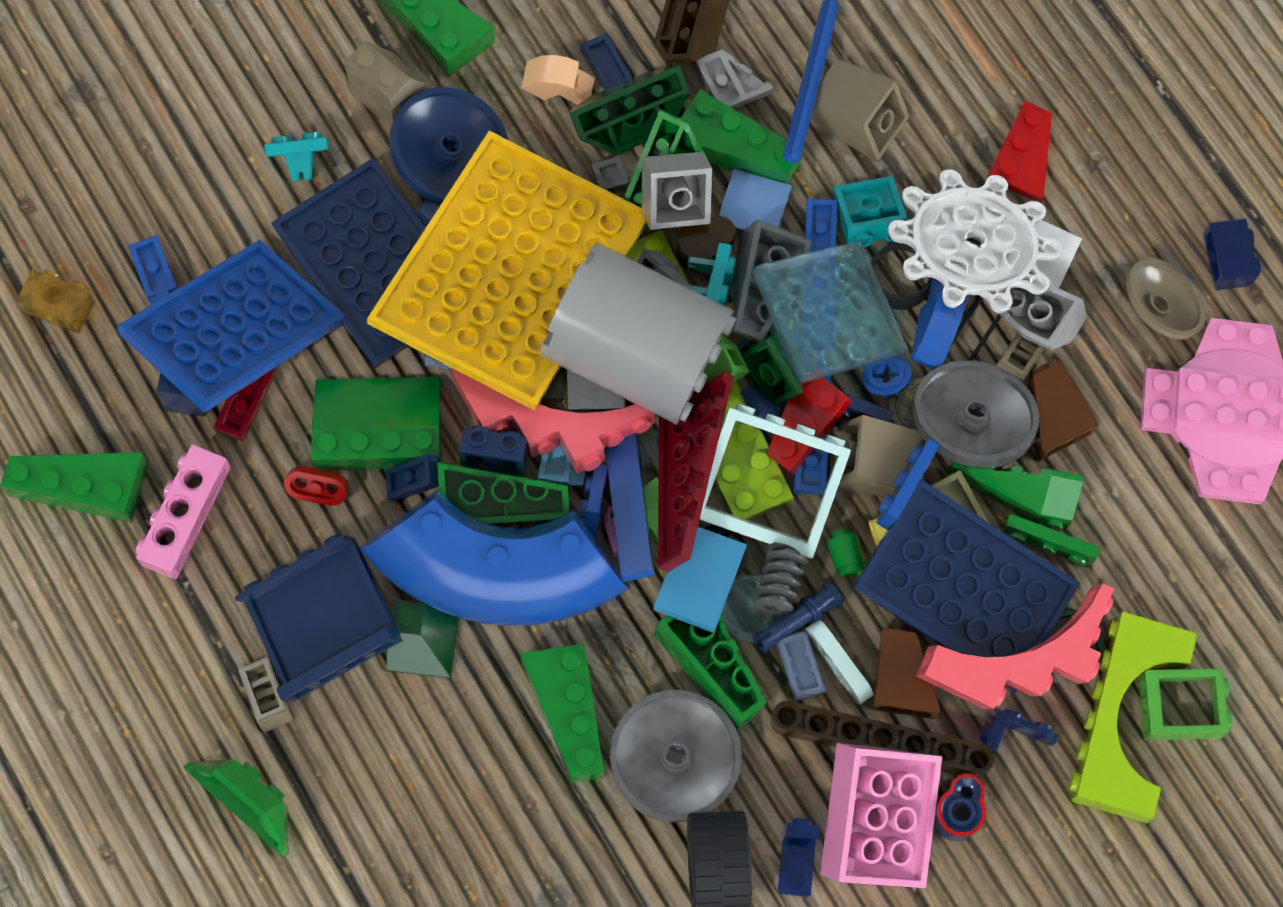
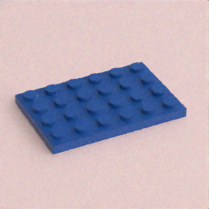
[117,240,345,413]

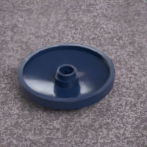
[389,87,508,202]

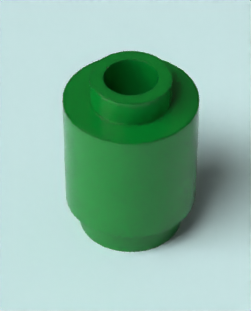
[827,528,866,578]

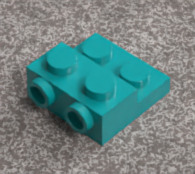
[833,176,908,248]

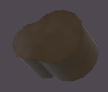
[676,216,736,273]

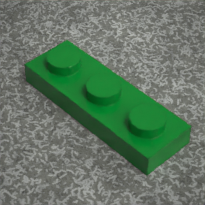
[1001,514,1101,567]

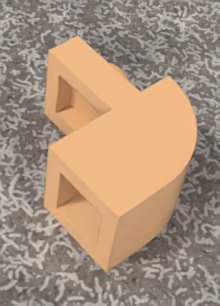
[521,55,595,105]

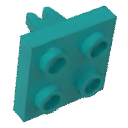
[264,132,331,182]
[687,243,736,306]

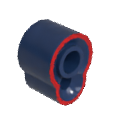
[934,774,986,842]

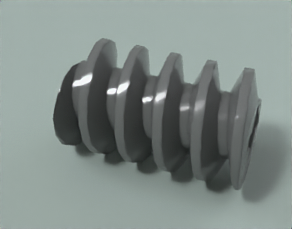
[752,542,808,615]

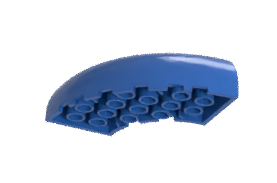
[359,489,630,626]

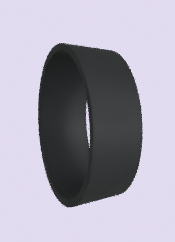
[866,242,932,310]

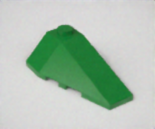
[948,461,1084,531]

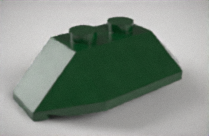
[569,64,690,155]

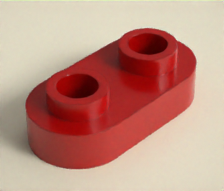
[284,466,349,506]

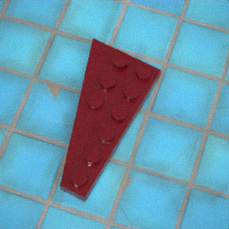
[658,371,734,573]

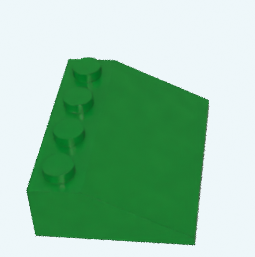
[311,377,441,471]

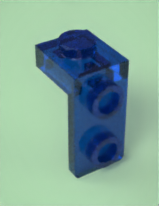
[979,709,1060,754]
[777,818,820,897]

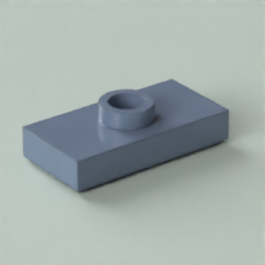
[776,630,826,702]

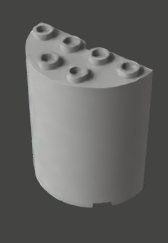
[540,242,737,425]

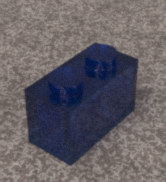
[1203,219,1261,291]

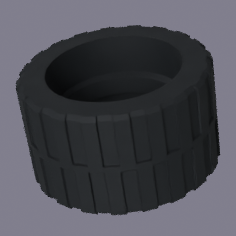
[687,810,752,907]

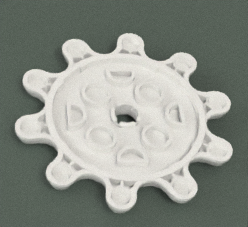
[888,170,1063,313]

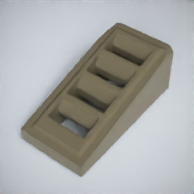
[996,333,1045,382]
[238,656,293,732]

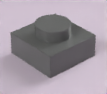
[591,156,630,193]

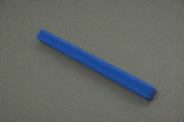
[782,0,839,164]

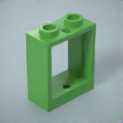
[1138,669,1232,740]

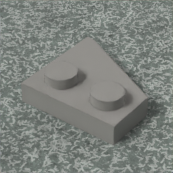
[695,49,773,109]

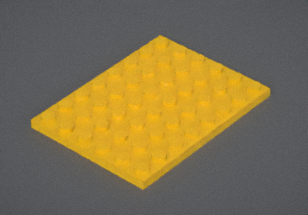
[367,131,647,411]

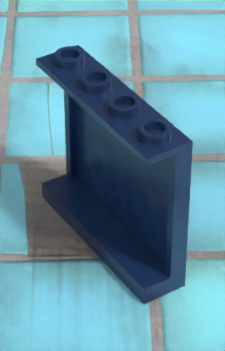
[235,534,403,702]

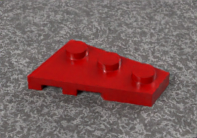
[986,101,1052,203]
[767,364,852,474]

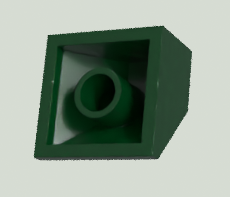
[741,331,803,405]
[386,600,459,679]

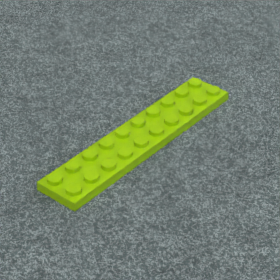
[627,230,794,520]

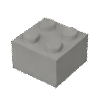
[642,152,712,230]

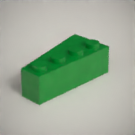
[379,0,495,77]
[681,90,804,184]
[0,452,148,523]
[437,461,569,524]
[653,614,766,731]
[520,644,604,783]

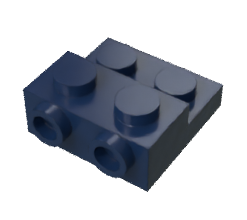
[459,426,527,476]

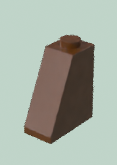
[1028,362,1099,462]
[871,625,940,719]

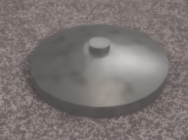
[913,361,1039,468]
[610,690,742,822]

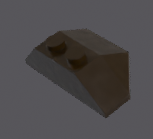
[654,0,729,63]

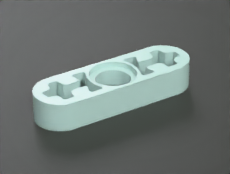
[805,620,874,705]

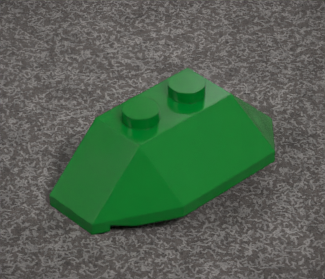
[623,109,708,232]
[183,759,289,859]

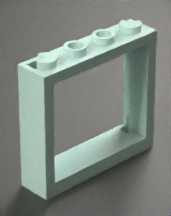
[700,403,851,559]

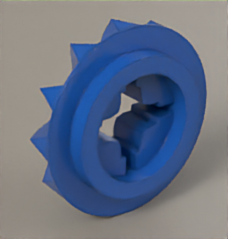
[862,355,912,399]

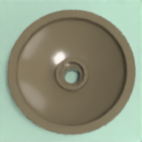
[1126,258,1206,339]

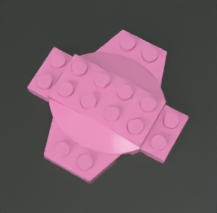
[1140,318,1283,505]

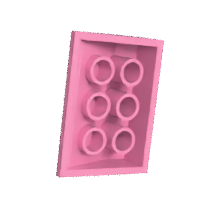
[820,743,942,888]

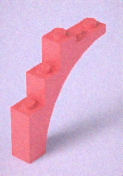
[450,368,655,474]
[916,583,1114,709]

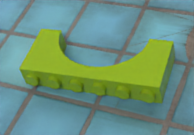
[1068,611,1198,824]

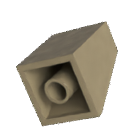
[344,41,435,127]
[810,59,910,162]
[826,415,926,497]

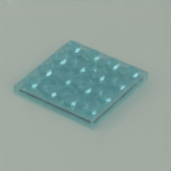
[752,241,909,383]

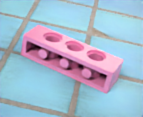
[135,444,231,580]

